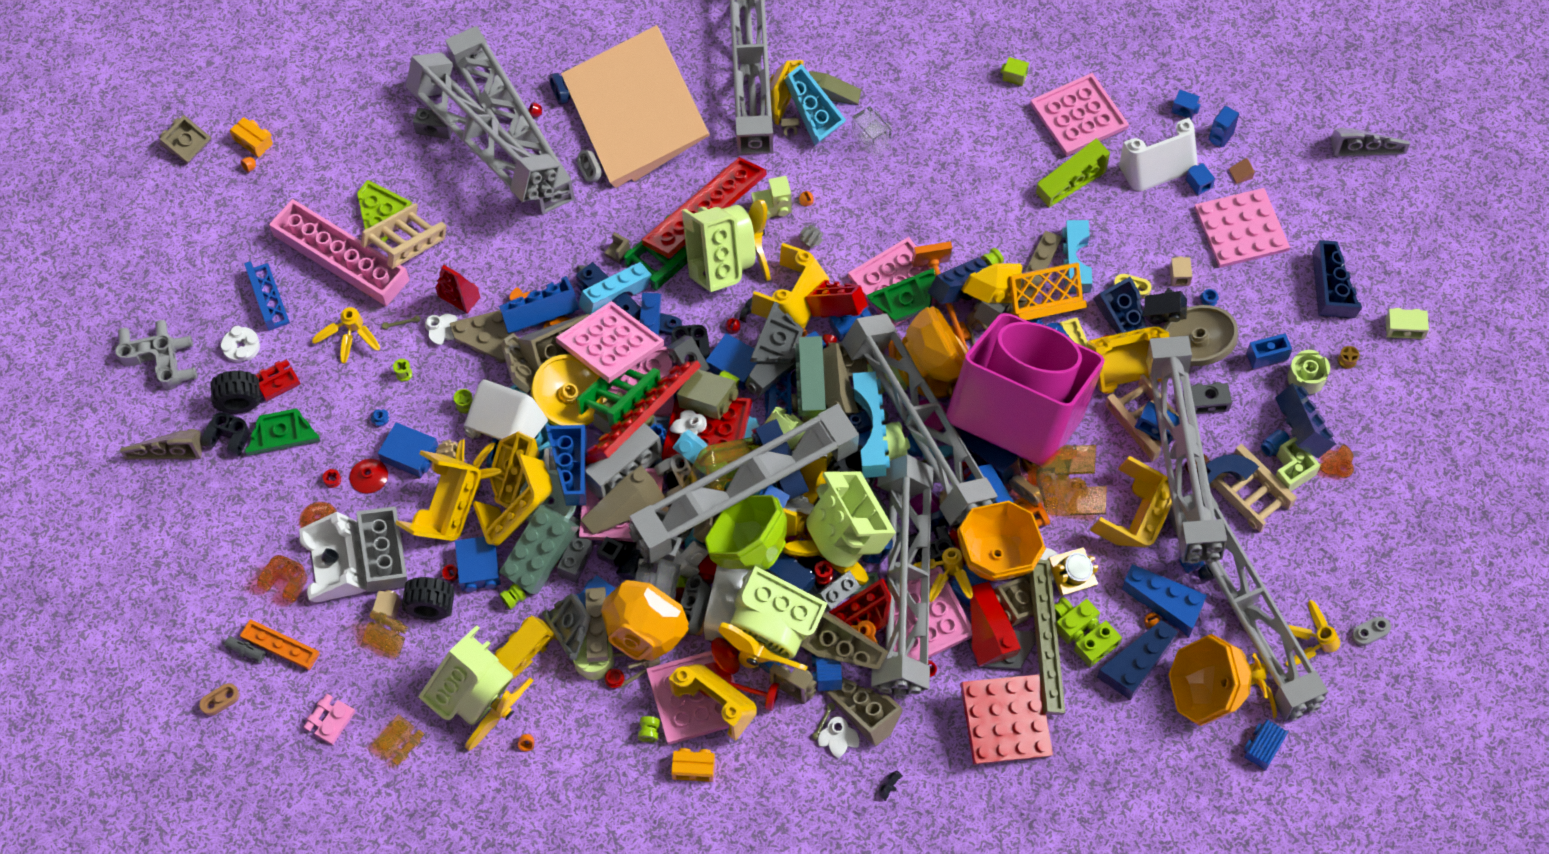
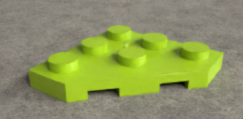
[357,180,412,242]

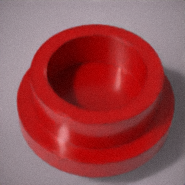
[604,669,625,689]

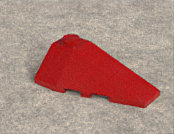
[435,265,481,314]

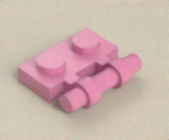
[303,694,356,745]

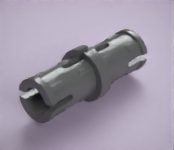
[224,636,266,663]

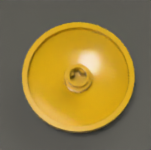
[531,355,607,427]

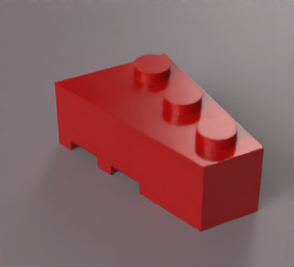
[806,279,868,318]

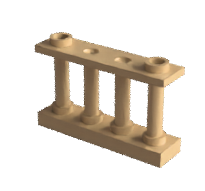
[361,203,447,269]
[1105,374,1179,462]
[1209,444,1297,532]

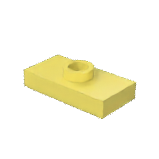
[1059,317,1088,348]

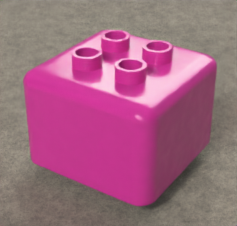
[946,313,1105,466]

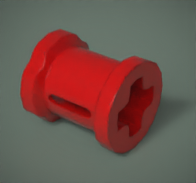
[815,561,833,585]

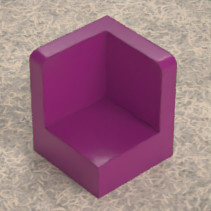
[909,491,941,515]

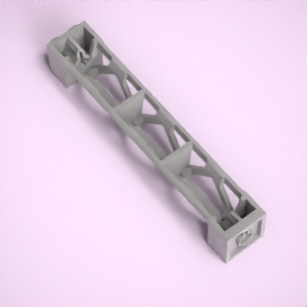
[445,26,575,215]

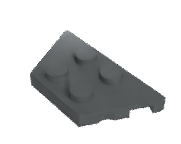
[750,302,804,363]
[542,593,592,660]
[967,630,1036,671]

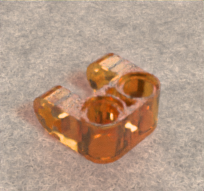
[257,555,308,603]

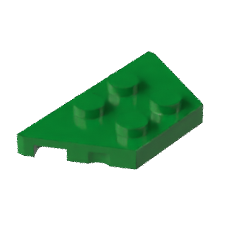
[867,268,936,323]
[245,408,320,456]

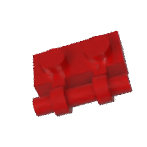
[255,359,301,401]

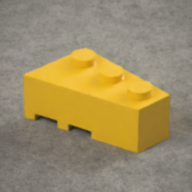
[494,615,558,679]

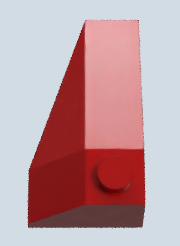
[970,581,1021,667]

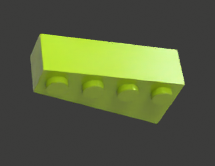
[1036,138,1110,208]

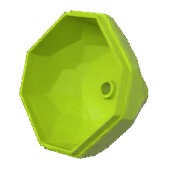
[705,495,787,570]

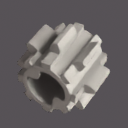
[800,224,823,248]

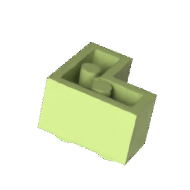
[751,176,792,219]
[1275,437,1321,491]

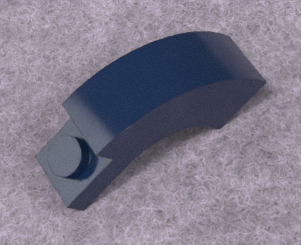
[1198,455,1259,490]

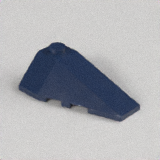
[1093,276,1147,334]

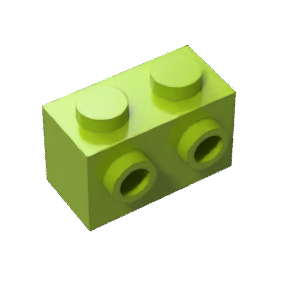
[1056,599,1100,644]
[1074,620,1122,668]

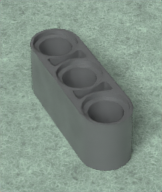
[680,574,711,636]

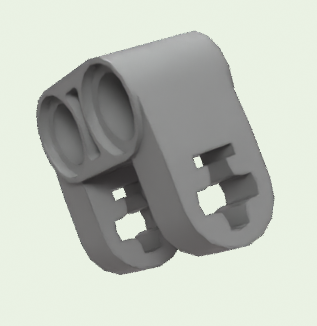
[654,454,702,496]

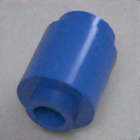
[1260,429,1290,457]

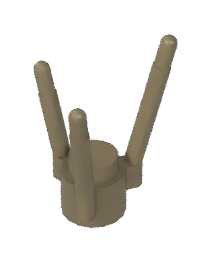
[966,311,989,346]
[613,652,660,688]

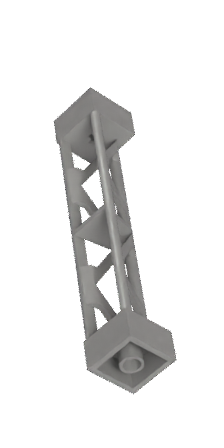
[730,0,774,155]
[405,52,560,202]
[841,314,998,526]
[1146,336,1227,564]
[871,454,933,699]
[1167,493,1329,721]

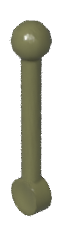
[382,315,420,330]
[812,703,835,740]

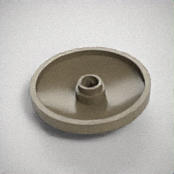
[1163,305,1239,366]

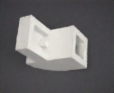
[663,541,709,578]

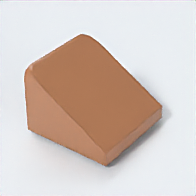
[1229,158,1255,184]

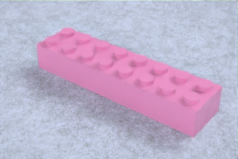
[269,199,410,307]

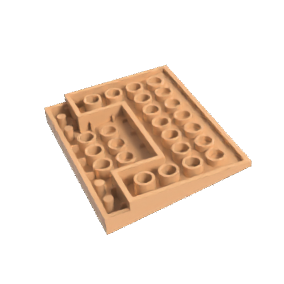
[561,25,710,188]

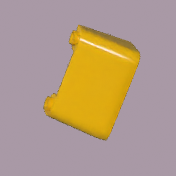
[1087,327,1170,394]
[668,664,757,741]

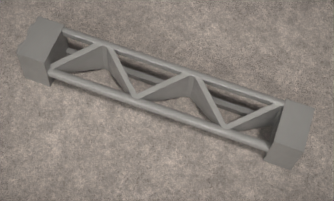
[628,404,859,563]

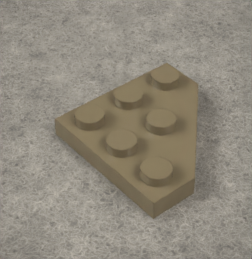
[450,310,512,363]
[501,333,536,394]

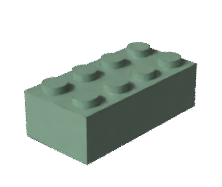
[795,336,826,423]
[499,505,579,594]

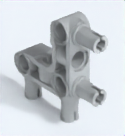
[115,320,198,390]

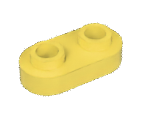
[1114,274,1151,298]

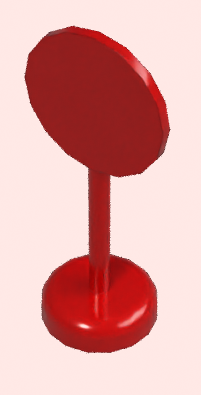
[699,662,780,711]

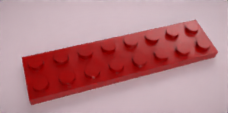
[641,157,767,258]
[585,360,701,465]

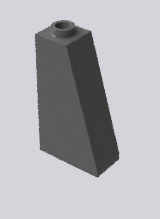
[745,343,799,398]

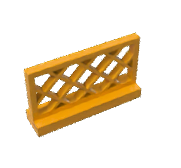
[1009,262,1087,320]

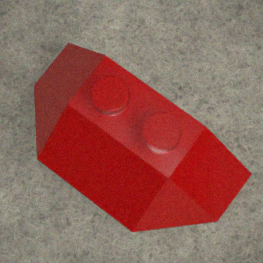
[829,579,891,634]

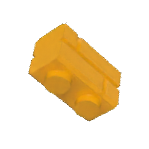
[230,117,273,157]
[671,748,715,782]

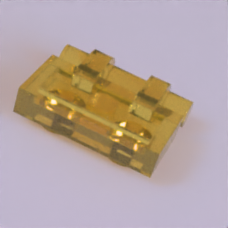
[362,610,408,657]
[372,714,425,766]

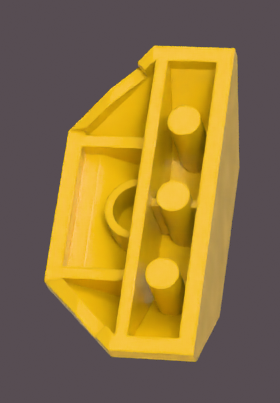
[765,60,804,125]
[961,263,1022,303]
[490,431,540,508]

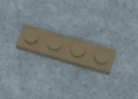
[585,587,608,662]

